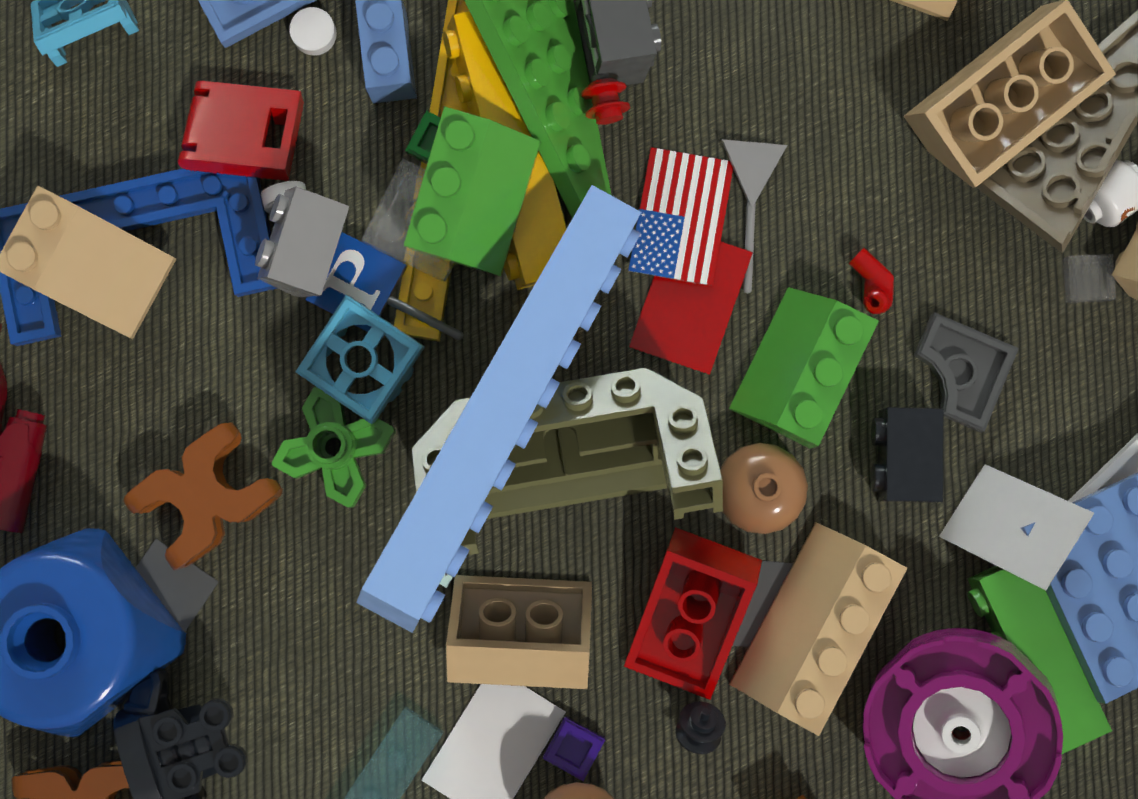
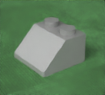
[255,186,349,297]

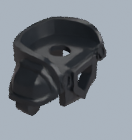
[114,669,248,799]

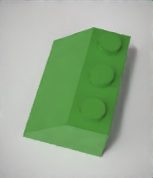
[403,106,541,277]
[729,287,879,449]

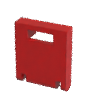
[178,81,304,181]

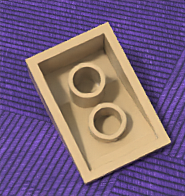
[0,186,176,339]

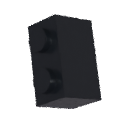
[870,407,944,503]

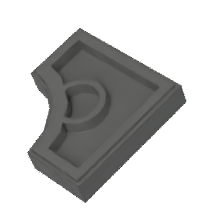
[914,312,1019,433]

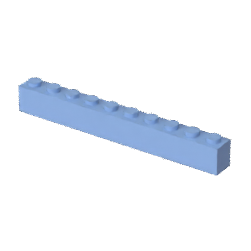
[356,185,642,633]

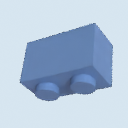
[355,0,417,104]

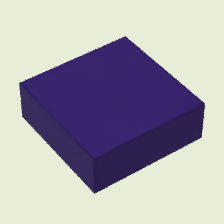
[542,715,605,781]

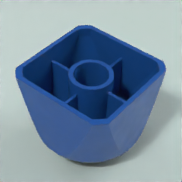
[0,528,186,737]

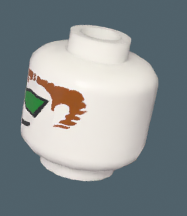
[1083,159,1138,227]

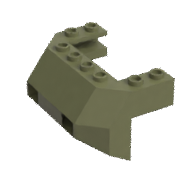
[412,368,723,555]

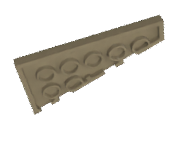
[976,10,1138,254]

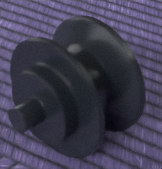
[675,701,726,754]

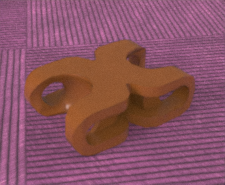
[124,422,283,570]
[11,760,129,799]

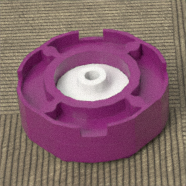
[863,628,1063,799]

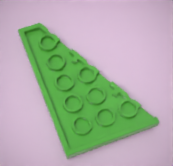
[464,0,612,219]

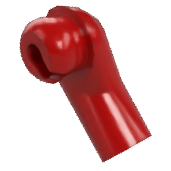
[848,247,894,314]

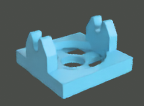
[31,0,139,67]
[295,295,425,424]

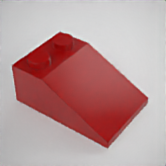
[624,527,762,700]

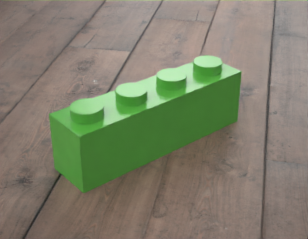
[967,566,1112,754]

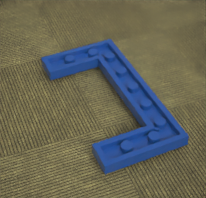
[0,168,277,346]

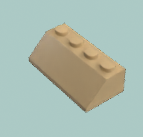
[904,0,1116,188]
[729,522,907,736]

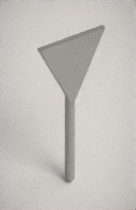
[721,139,787,294]

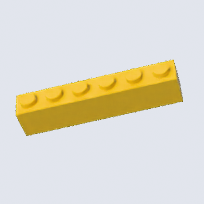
[443,11,567,290]

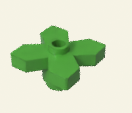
[272,386,396,508]

